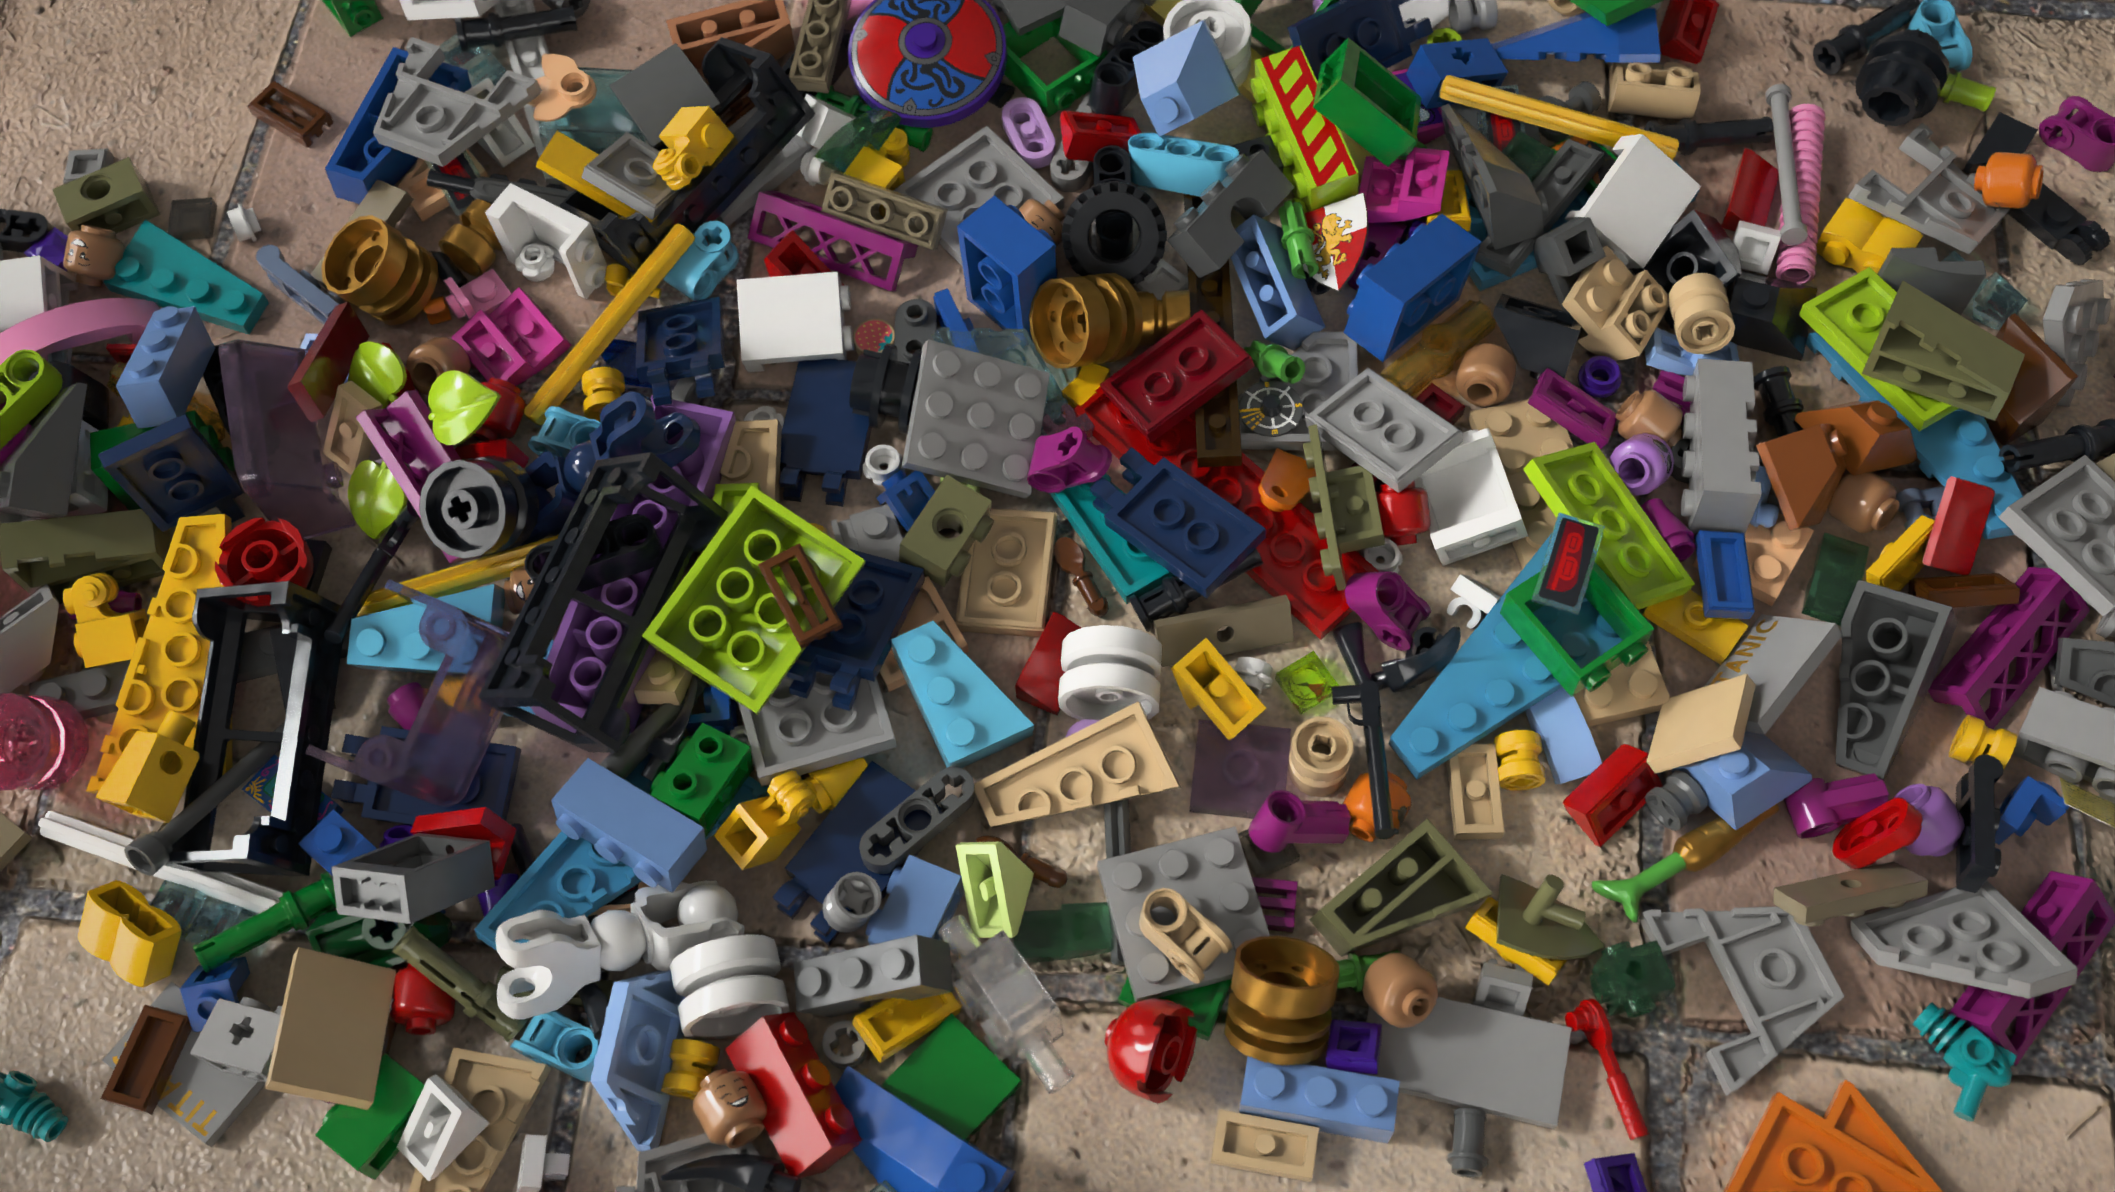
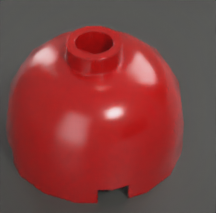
[215,517,313,607]
[1105,998,1197,1104]

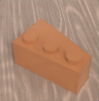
[666,0,795,85]

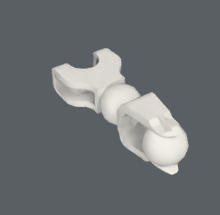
[496,880,745,1019]

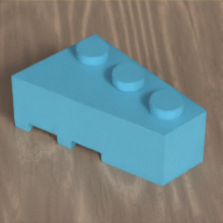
[346,584,505,676]
[891,621,1034,768]

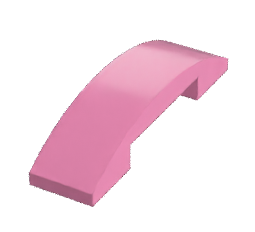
[0,298,160,365]

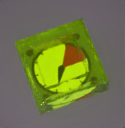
[1275,651,1339,715]

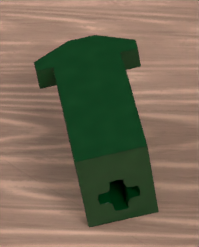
[305,910,452,968]

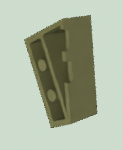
[1862,280,2025,421]
[0,509,171,604]
[1309,818,1493,957]

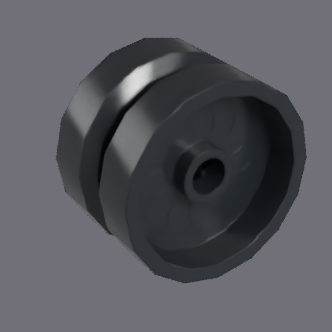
[419,455,540,559]

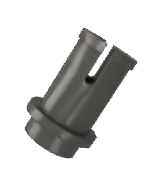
[1447,1108,1488,1178]

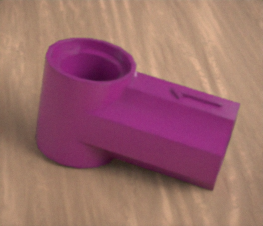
[1784,773,1889,839]
[1248,790,1351,853]

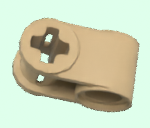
[1139,888,1233,984]

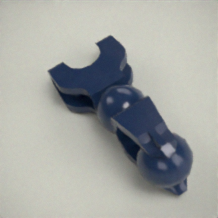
[518,391,700,547]

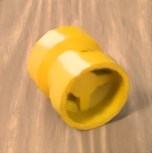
[581,367,625,422]
[1949,715,2017,769]
[1494,730,1546,791]
[661,1039,721,1100]

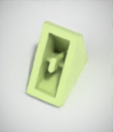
[956,842,1034,938]

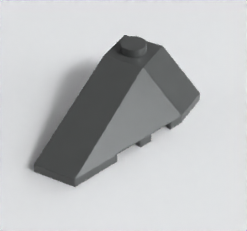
[1441,104,1549,250]
[1836,580,1958,781]

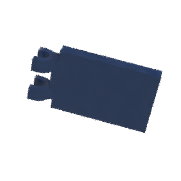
[1287,0,1433,81]
[635,296,725,406]
[779,359,872,507]
[98,414,245,532]
[1090,447,1266,599]
[787,548,925,711]
[331,726,522,825]
[773,761,943,946]

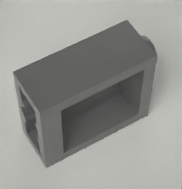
[331,833,495,924]

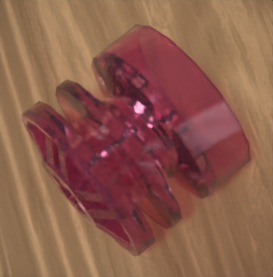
[0,693,89,791]

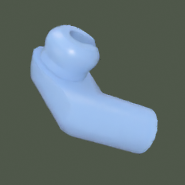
[1750,466,1779,528]

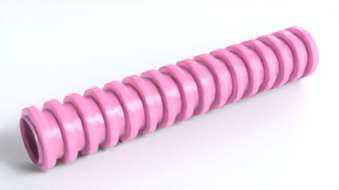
[1776,104,1826,284]

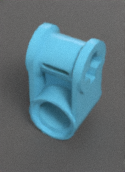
[1906,0,1973,71]
[663,221,739,301]
[528,406,601,458]
[510,1010,600,1082]

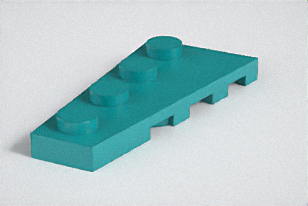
[103,219,269,335]
[1050,473,1176,604]

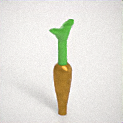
[1592,804,1779,923]

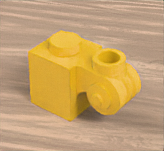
[652,106,735,191]
[841,128,910,217]
[63,573,148,668]
[713,771,817,870]

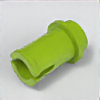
[1940,71,1996,112]

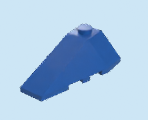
[1491,6,1661,63]
[835,1066,1016,1192]

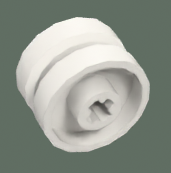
[1163,0,1251,88]
[1058,625,1162,720]
[670,934,790,1040]

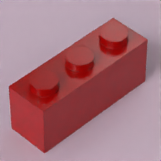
[725,1012,863,1178]

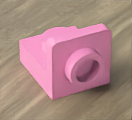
[444,268,512,321]

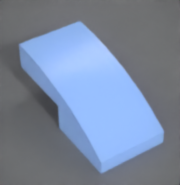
[1645,327,1739,376]
[1525,687,1602,784]

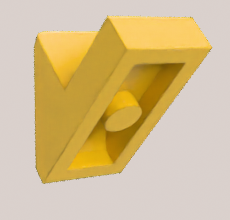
[1171,638,1266,740]

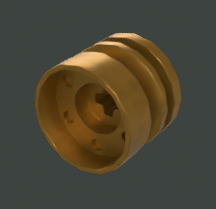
[322,215,438,325]
[1029,273,1143,368]
[1224,936,1340,1065]

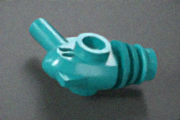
[1912,1002,2016,1122]
[0,1071,68,1142]

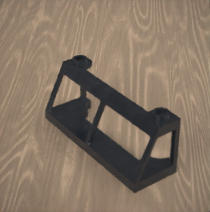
[558,37,816,274]
[478,452,729,753]
[158,581,343,877]

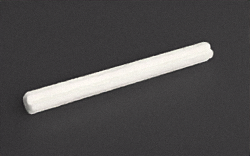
[38,810,284,914]

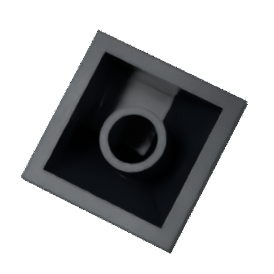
[1631,209,1742,329]
[1727,270,1818,361]
[1493,294,1581,380]

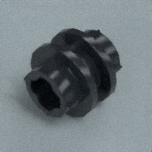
[1855,29,1950,127]
[849,343,922,435]

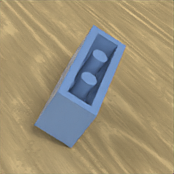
[1230,214,1326,351]
[116,306,215,429]
[551,758,707,893]
[1239,1056,1400,1144]

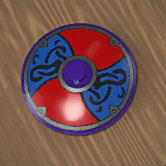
[848,0,1007,128]

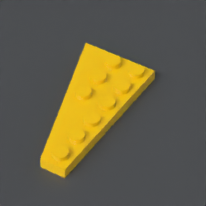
[86,514,233,794]

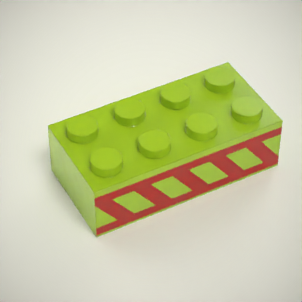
[1250,45,1359,213]

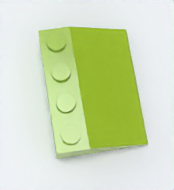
[642,485,866,715]

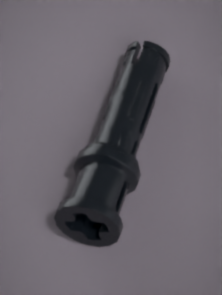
[1813,0,1921,75]
[455,5,578,53]
[1644,116,1774,155]
[1753,366,1804,437]
[1999,418,2115,473]
[1128,549,1263,632]

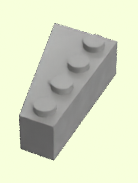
[1681,359,1762,534]
[2013,687,2115,803]

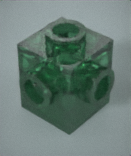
[1590,940,1677,1018]

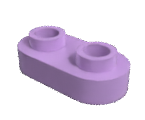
[1002,97,1056,169]

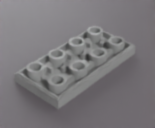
[1358,996,1572,1129]

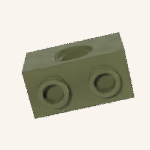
[52,157,160,233]
[899,475,994,587]

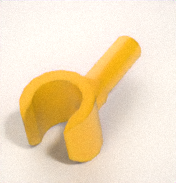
[605,264,662,299]

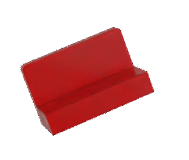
[410,807,517,881]

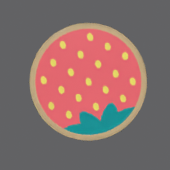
[853,319,895,355]

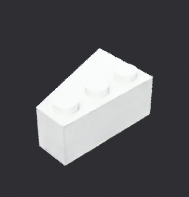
[0,256,78,365]

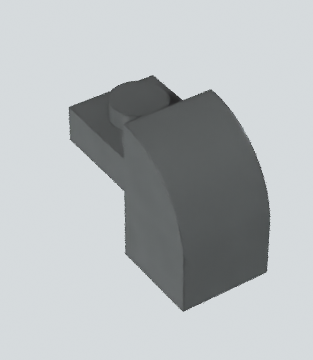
[1534,217,1606,312]

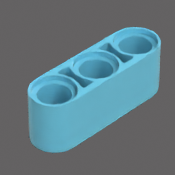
[1128,133,1239,196]

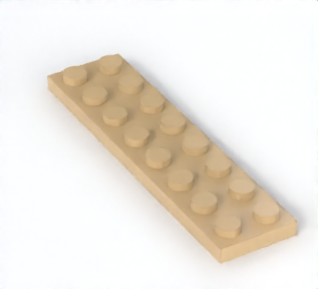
[1468,399,1670,727]

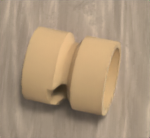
[1668,273,1735,354]
[1288,716,1353,797]

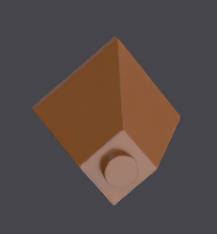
[1794,400,1917,476]
[1756,424,1848,531]

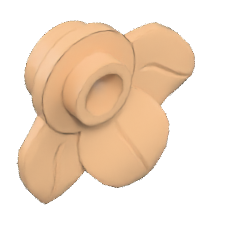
[528,54,597,122]

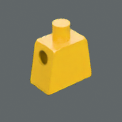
[95,711,200,823]

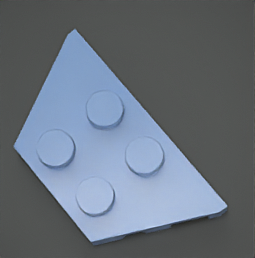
[590,970,686,1152]

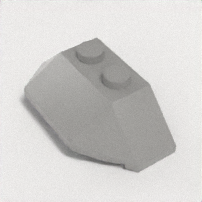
[0,584,59,705]

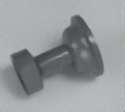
[1538,81,1601,142]

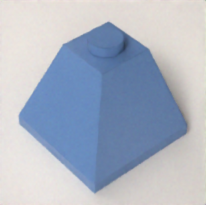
[1133,19,1240,137]
[1672,731,1812,830]

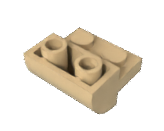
[1607,62,1701,120]
[1562,245,1669,360]

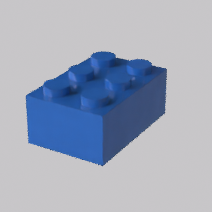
[957,195,1058,348]
[1344,213,1482,362]

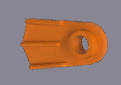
[1258,448,1316,512]

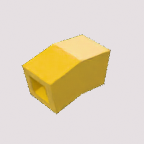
[1061,364,1110,413]

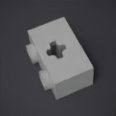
[190,997,283,1083]

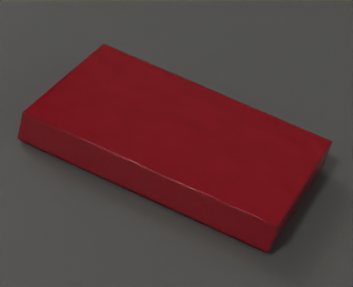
[1100,309,1255,443]

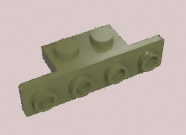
[1303,424,1386,591]

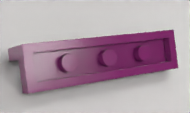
[747,190,918,291]
[356,390,483,564]
[1928,567,2090,729]
[1948,871,2115,1066]

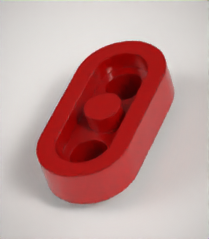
[1832,798,1922,869]

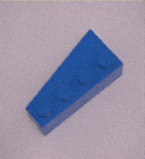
[325,47,472,204]

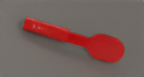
[1565,998,1649,1141]

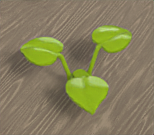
[348,341,501,539]

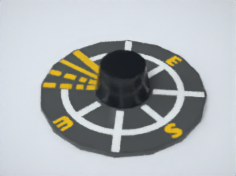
[1239,380,1303,437]

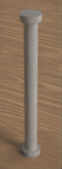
[1766,84,1808,245]

